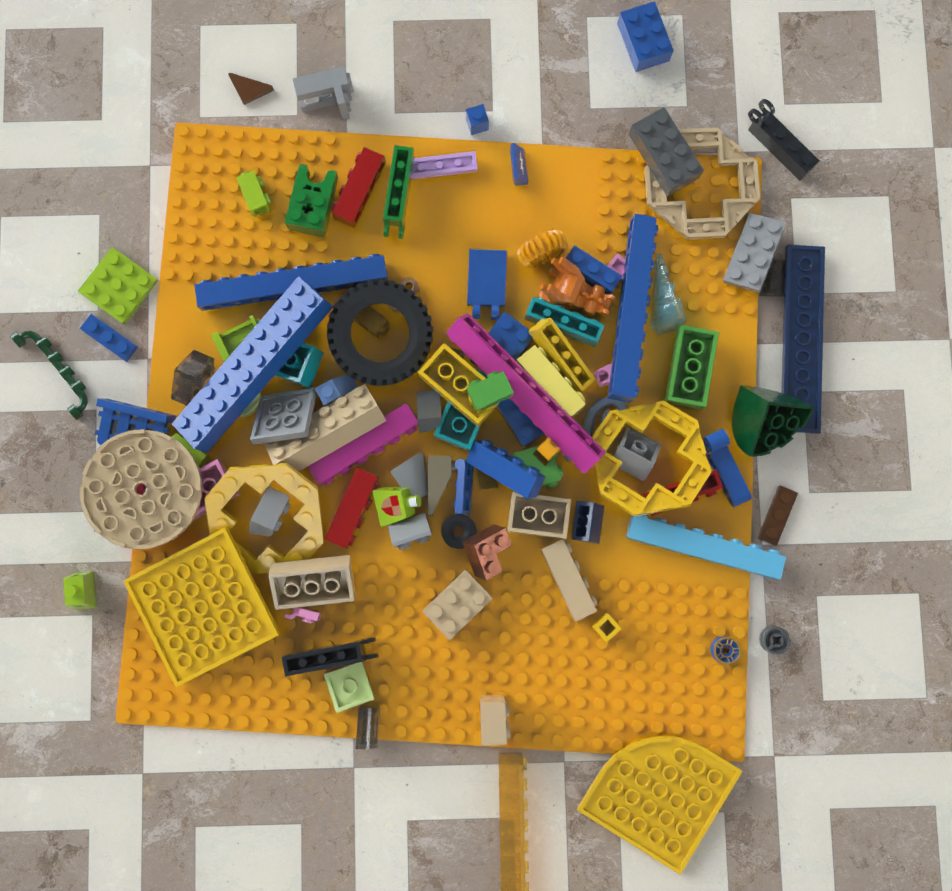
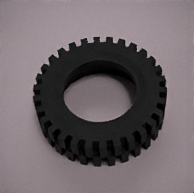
[327,279,433,386]

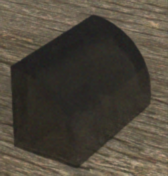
[356,705,381,749]

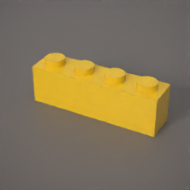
[528,318,596,392]

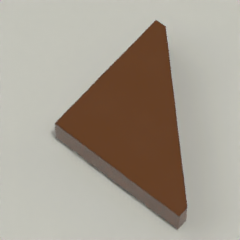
[228,73,274,105]

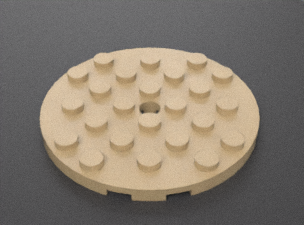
[80,429,202,549]

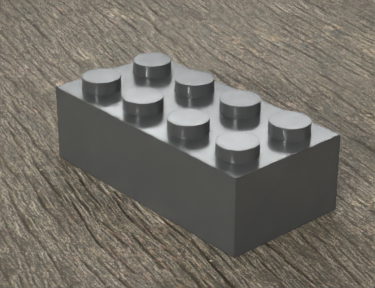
[629,107,704,196]

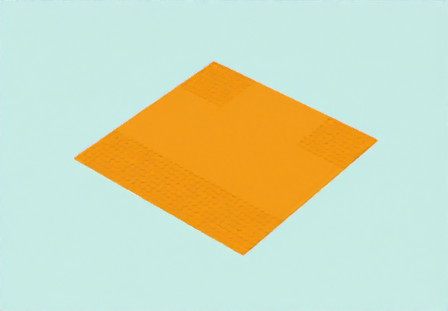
[115,123,762,762]

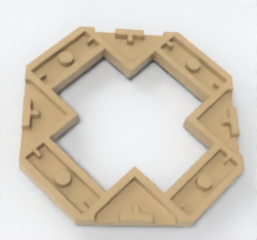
[644,128,760,239]

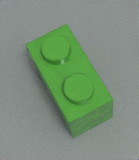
[467,371,514,413]

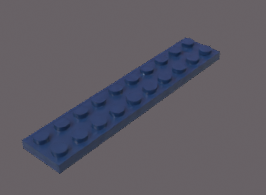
[781,244,825,434]

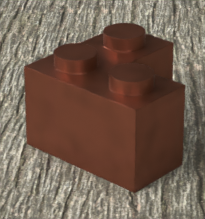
[462,524,512,580]

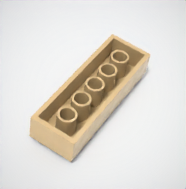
[264,384,386,472]

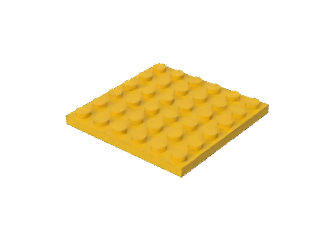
[123,527,281,687]

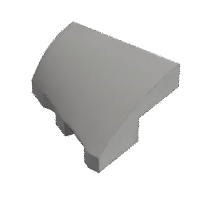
[390,452,428,499]

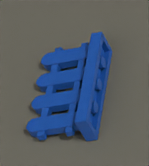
[95,398,176,445]

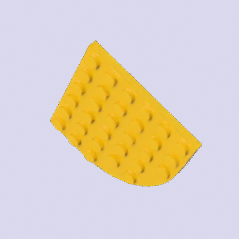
[577,736,743,875]

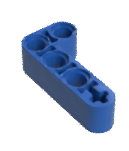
[702,429,752,507]

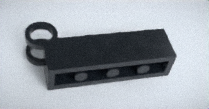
[748,99,820,181]
[282,637,379,677]

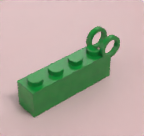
[383,145,415,240]

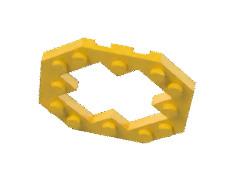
[592,401,711,517]
[204,463,324,574]

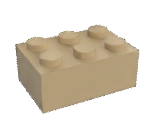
[507,492,571,539]
[422,570,493,640]
[480,695,511,746]

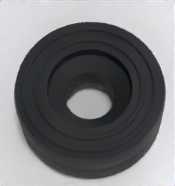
[441,514,476,549]

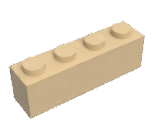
[541,539,598,621]

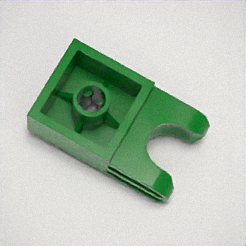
[284,164,338,238]

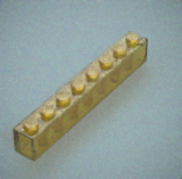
[498,752,529,891]

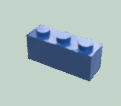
[566,245,622,295]

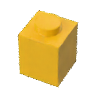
[591,613,621,642]

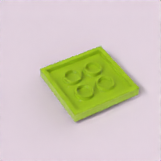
[78,247,159,325]

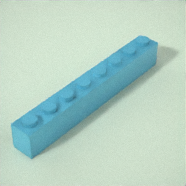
[625,515,786,580]

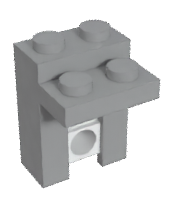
[293,66,354,120]

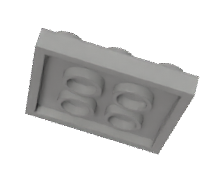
[250,388,317,445]

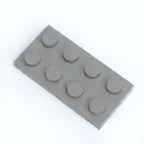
[723,213,786,293]

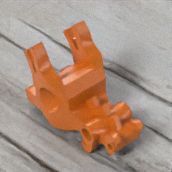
[538,257,617,318]

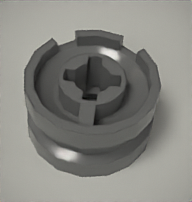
[759,626,791,655]

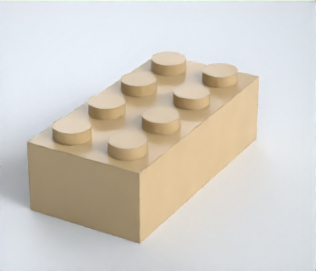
[268,555,355,610]

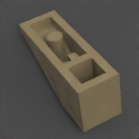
[428,456,456,516]

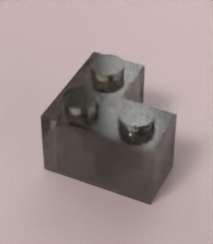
[171,350,215,406]

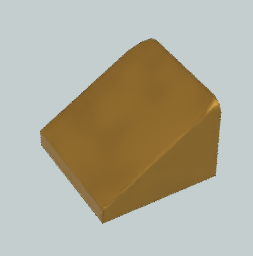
[476,470,498,491]

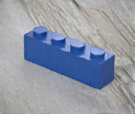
[466,439,546,499]

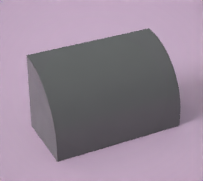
[417,391,442,433]

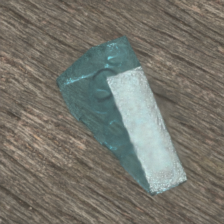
[651,253,687,335]

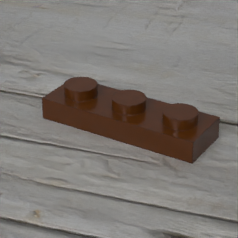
[757,485,798,546]

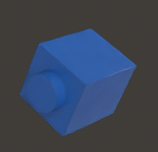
[466,104,489,135]

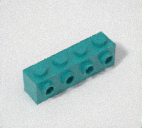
[525,297,605,347]

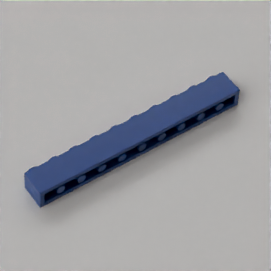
[607,213,658,403]
[194,254,388,311]

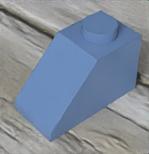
[315,375,358,406]

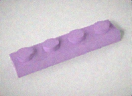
[411,151,478,180]

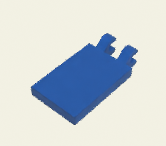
[467,249,507,320]

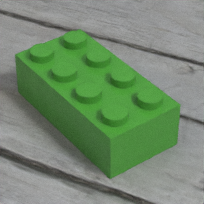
[664,325,719,411]

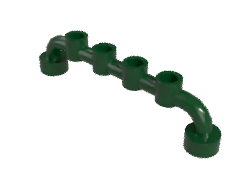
[10,331,88,420]

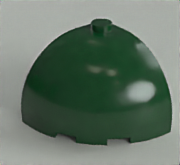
[732,385,814,457]

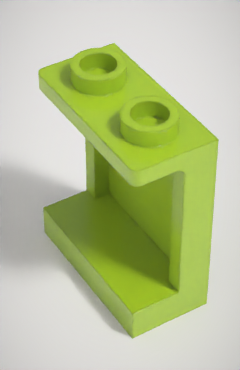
[211,315,260,362]

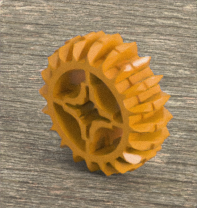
[517,230,569,268]

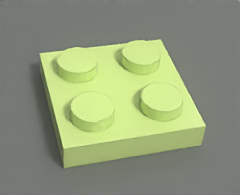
[324,662,375,713]

